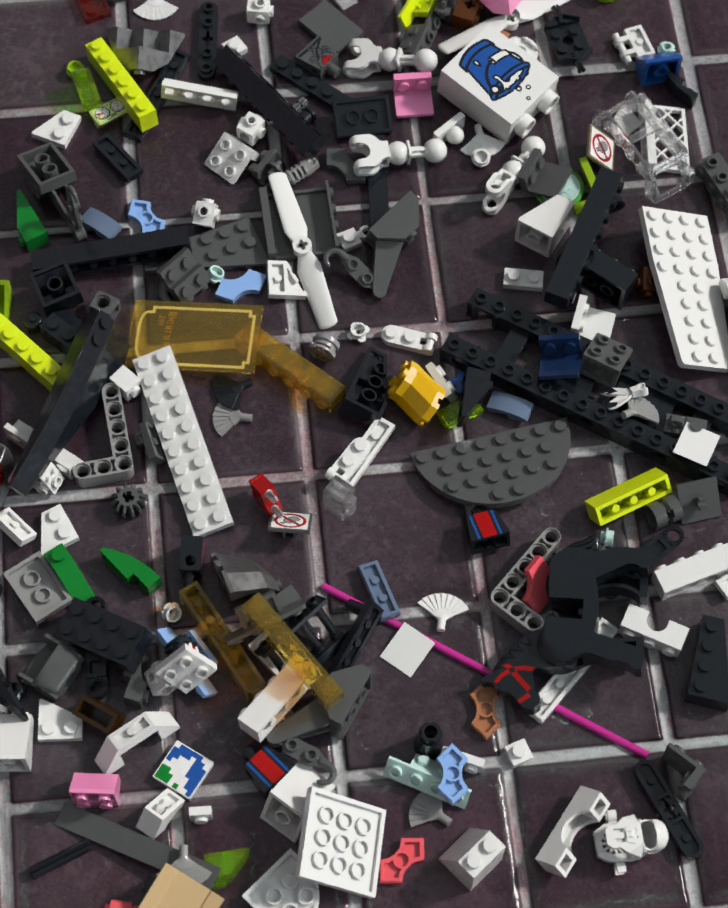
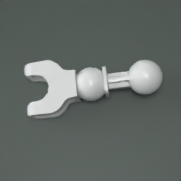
[342,38,438,79]
[349,134,447,176]
[482,136,545,215]

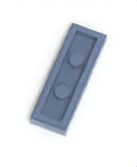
[357,560,401,623]

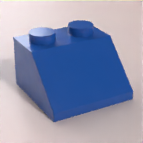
[635,51,683,86]

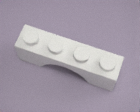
[535,786,610,878]

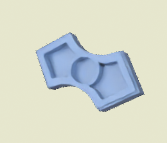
[127,199,166,233]
[215,269,267,304]
[436,744,468,806]

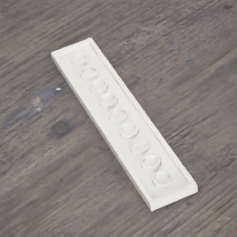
[132,345,235,537]

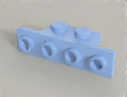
[155,627,218,698]

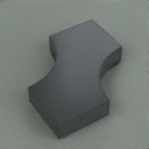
[326,148,365,184]

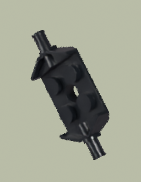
[544,5,593,73]

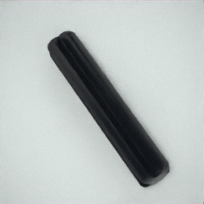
[28,839,93,879]

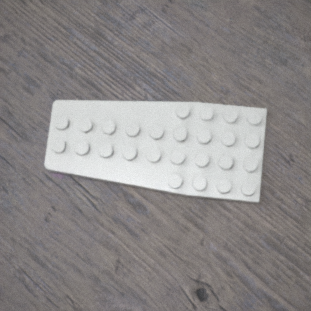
[638,206,728,373]

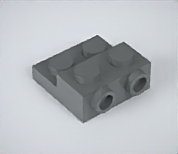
[156,247,211,305]

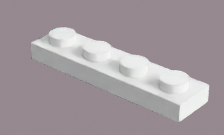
[337,417,395,491]

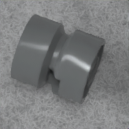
[644,494,683,530]

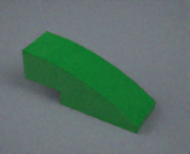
[100,547,162,596]

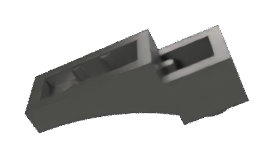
[123,655,151,709]

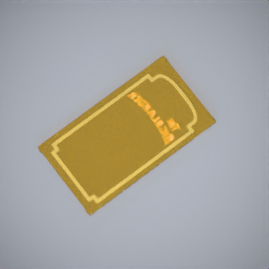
[125,300,264,374]

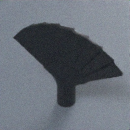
[213,373,253,410]

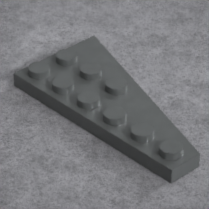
[142,217,268,275]

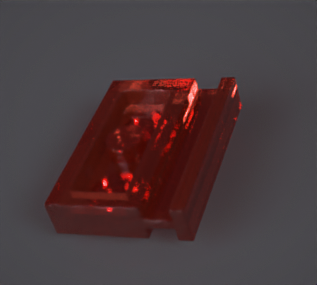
[75,0,112,25]

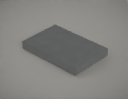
[299,0,364,56]

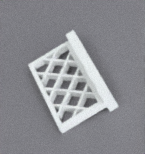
[638,100,690,175]

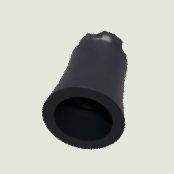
[413,722,444,760]

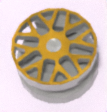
[308,333,340,362]

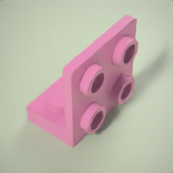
[393,71,434,118]

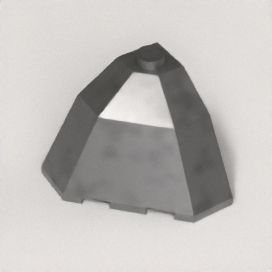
[106,27,185,76]
[210,552,283,601]

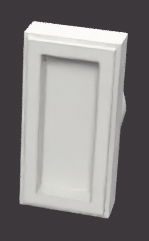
[433,112,465,145]

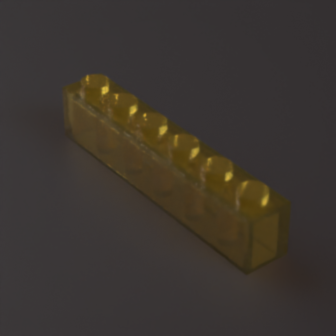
[235,321,346,413]
[178,580,266,702]
[242,592,344,711]

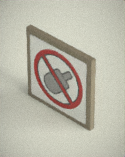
[586,123,615,170]

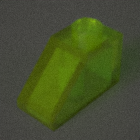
[70,67,102,112]
[204,847,250,889]

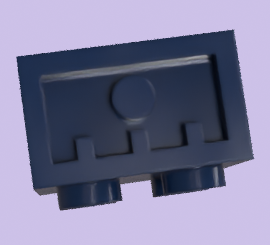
[538,333,582,380]

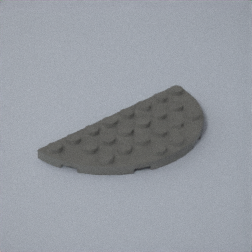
[410,417,571,508]

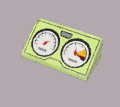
[89,98,128,129]

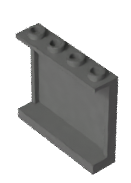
[259,180,342,262]

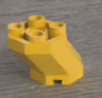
[387,360,445,427]

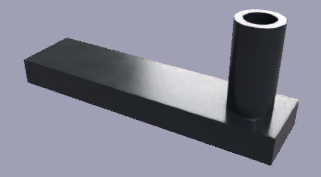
[325,599,384,676]

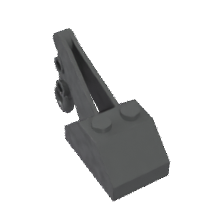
[17,141,87,242]
[324,190,419,300]
[267,664,373,786]

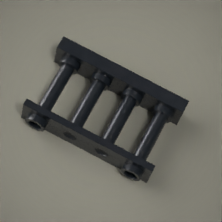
[254,595,349,672]

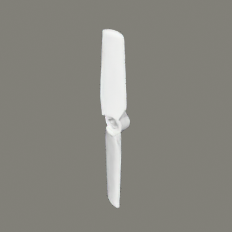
[438,0,570,54]
[268,172,337,329]

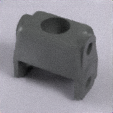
[15,633,84,701]

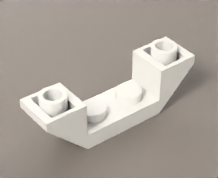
[94,712,180,774]

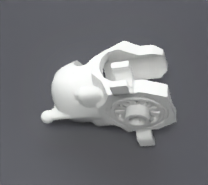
[593,809,669,876]

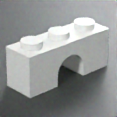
[618,604,690,658]

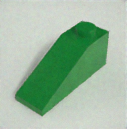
[17,189,49,252]
[44,543,95,602]

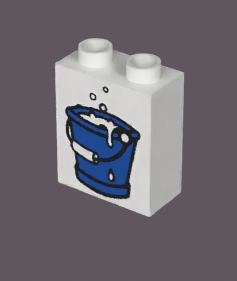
[437,24,560,144]

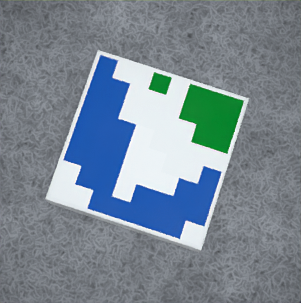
[152,740,214,801]

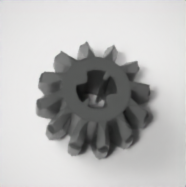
[111,483,147,519]

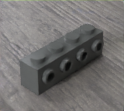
[696,152,728,221]

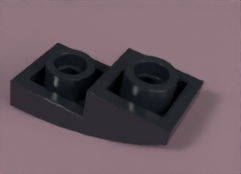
[665,71,698,110]

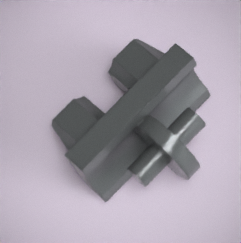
[435,0,456,23]
[248,147,283,185]

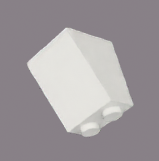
[514,195,575,258]
[0,711,34,772]
[260,762,335,843]
[438,828,506,891]

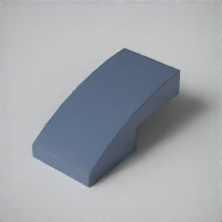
[82,207,123,239]
[486,391,534,422]

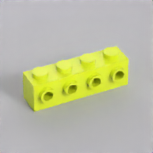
[584,467,672,526]

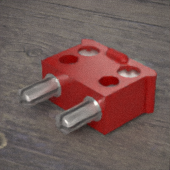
[249,473,284,518]

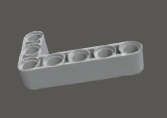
[73,383,135,488]
[489,528,561,636]

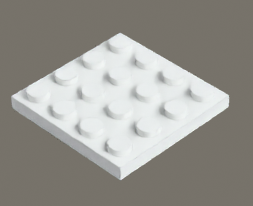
[295,786,386,899]

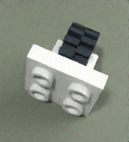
[154,634,217,694]

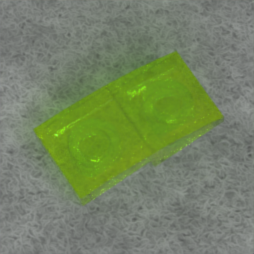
[436,400,484,429]

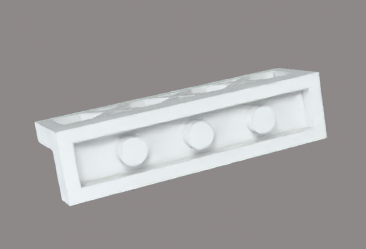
[161,78,239,111]
[4,419,84,480]

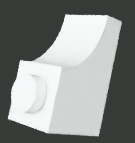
[136,788,185,839]

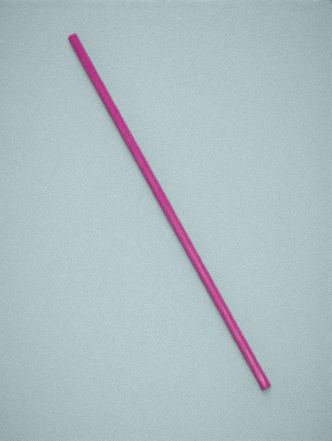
[321,583,649,759]

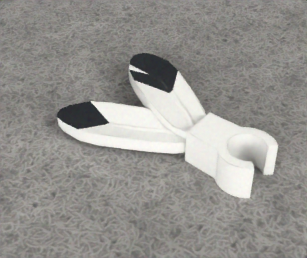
[600,383,649,410]

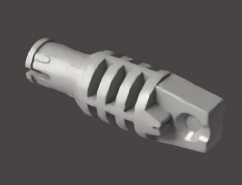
[270,157,320,187]

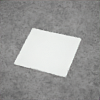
[673,422,720,467]
[380,622,435,678]

